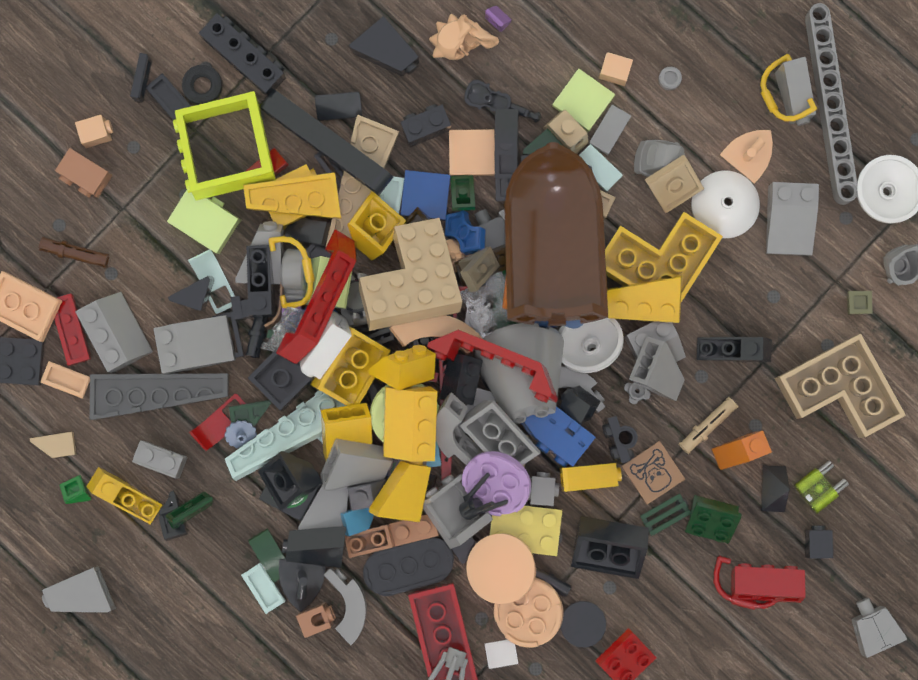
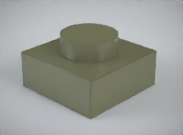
[847,291,873,315]

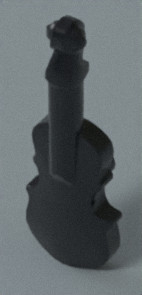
[464,80,542,123]

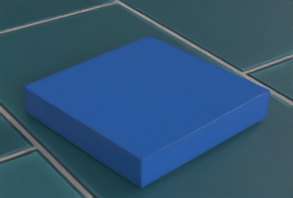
[400,170,450,221]

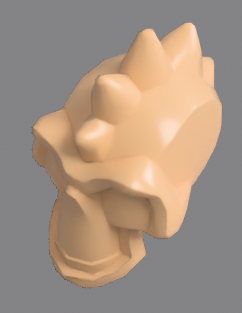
[429,14,499,60]

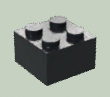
[248,347,314,411]

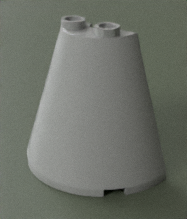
[474,323,564,424]

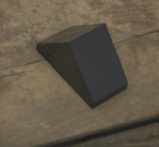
[168,276,215,311]

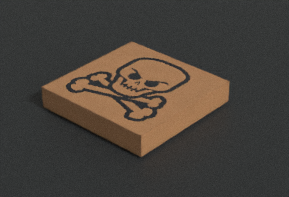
[621,441,685,505]

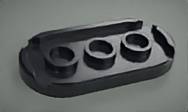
[363,537,454,596]

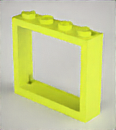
[173,91,276,201]

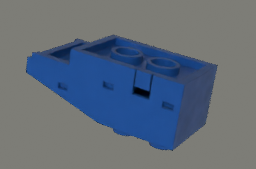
[520,407,596,468]

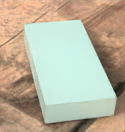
[579,144,623,192]
[379,176,404,214]
[241,563,286,614]

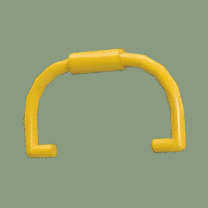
[760,54,817,121]
[268,236,315,309]

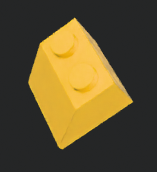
[368,345,436,391]

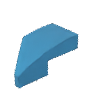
[340,508,374,536]

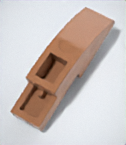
[345,514,440,558]

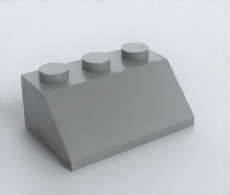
[75,292,153,373]
[460,400,541,465]

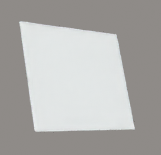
[485,640,518,669]

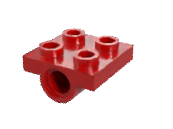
[595,628,657,680]

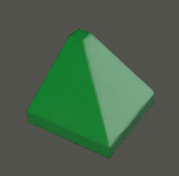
[59,475,91,504]

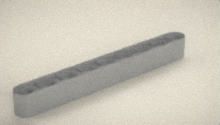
[805,3,858,205]

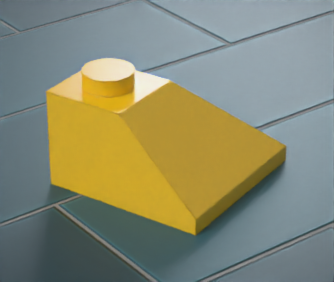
[347,191,406,261]

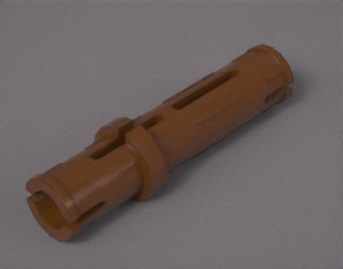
[39,237,110,268]

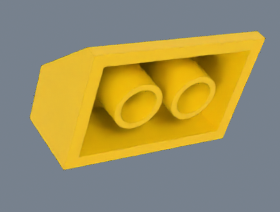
[310,327,390,406]
[383,386,437,462]

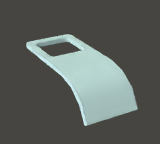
[188,249,235,314]

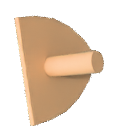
[720,130,773,184]

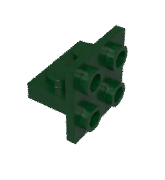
[685,495,742,544]

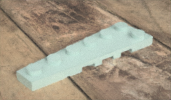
[225,390,346,481]

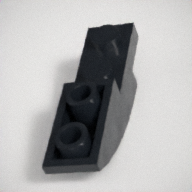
[494,109,519,201]

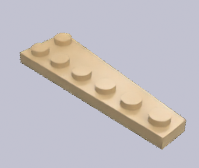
[326,115,399,246]

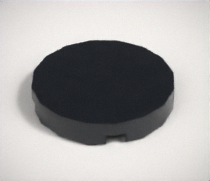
[560,601,606,648]

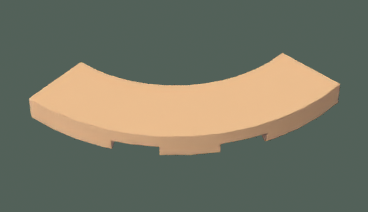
[389,315,484,355]

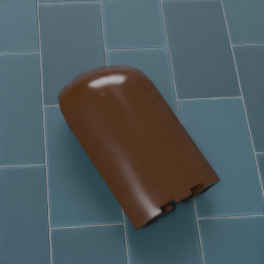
[504,142,608,326]

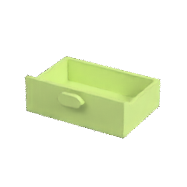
[167,190,242,254]

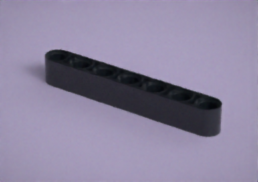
[259,89,394,196]

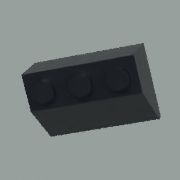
[571,516,649,579]

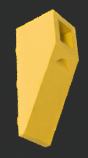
[86,467,162,525]

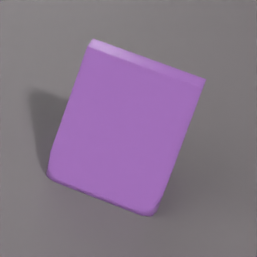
[485,6,512,32]

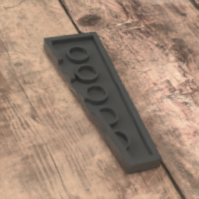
[89,373,229,420]

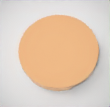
[466,533,536,604]
[494,578,563,648]

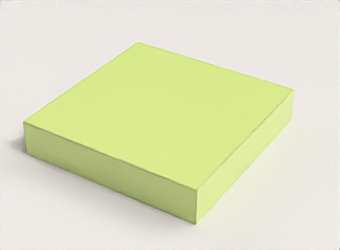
[552,69,615,132]

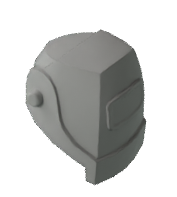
[634,140,686,177]
[883,244,918,286]

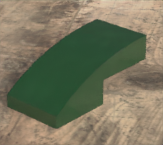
[248,528,286,583]

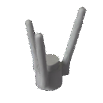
[428,647,468,680]

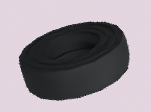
[182,65,223,105]

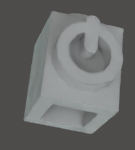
[528,472,559,506]

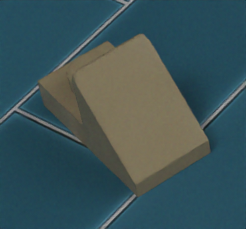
[458,246,500,292]

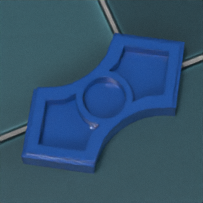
[445,211,486,255]

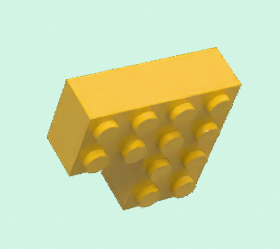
[605,212,723,302]

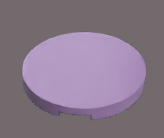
[462,451,531,516]

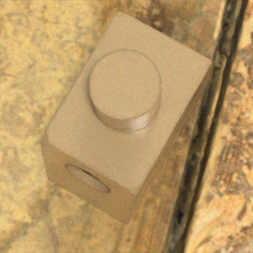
[543,110,589,154]

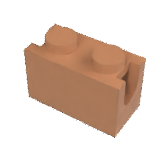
[55,148,113,198]
[296,602,336,638]

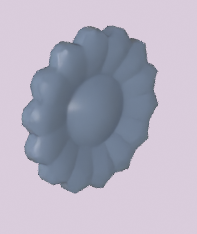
[224,420,257,449]

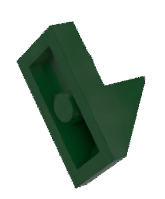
[451,175,475,211]

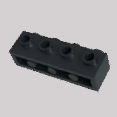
[199,13,286,96]

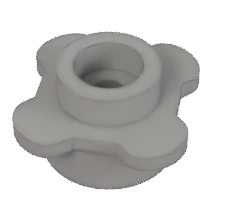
[624,382,651,404]

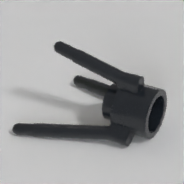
[459,473,508,520]

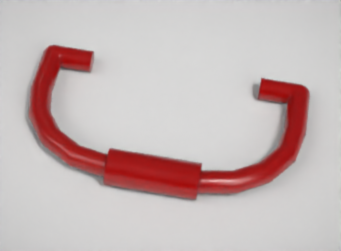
[713,556,778,610]

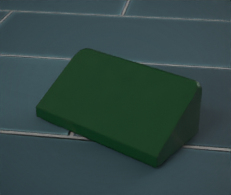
[165,492,213,529]

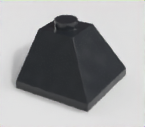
[258,451,323,511]

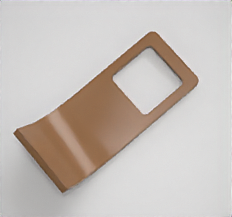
[264,282,284,329]

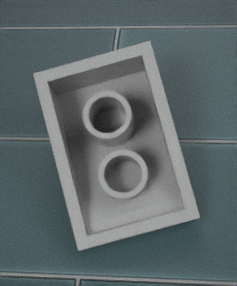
[766,182,819,256]
[153,315,236,374]

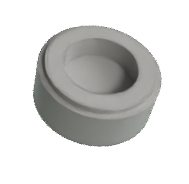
[658,67,682,91]

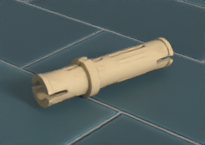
[679,397,738,454]

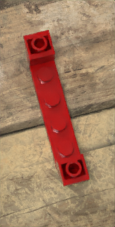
[276,230,356,364]
[427,329,558,403]

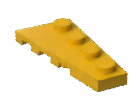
[243,172,342,219]
[607,275,682,323]

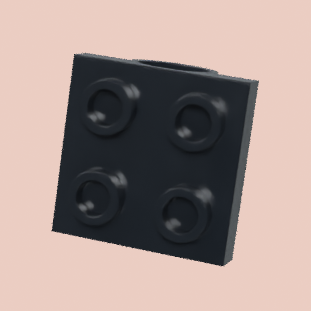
[602,416,638,464]

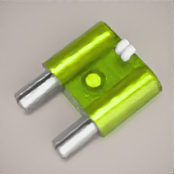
[794,461,849,514]

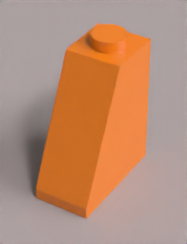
[711,430,772,470]

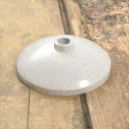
[856,155,918,224]
[691,171,760,238]
[558,318,624,373]

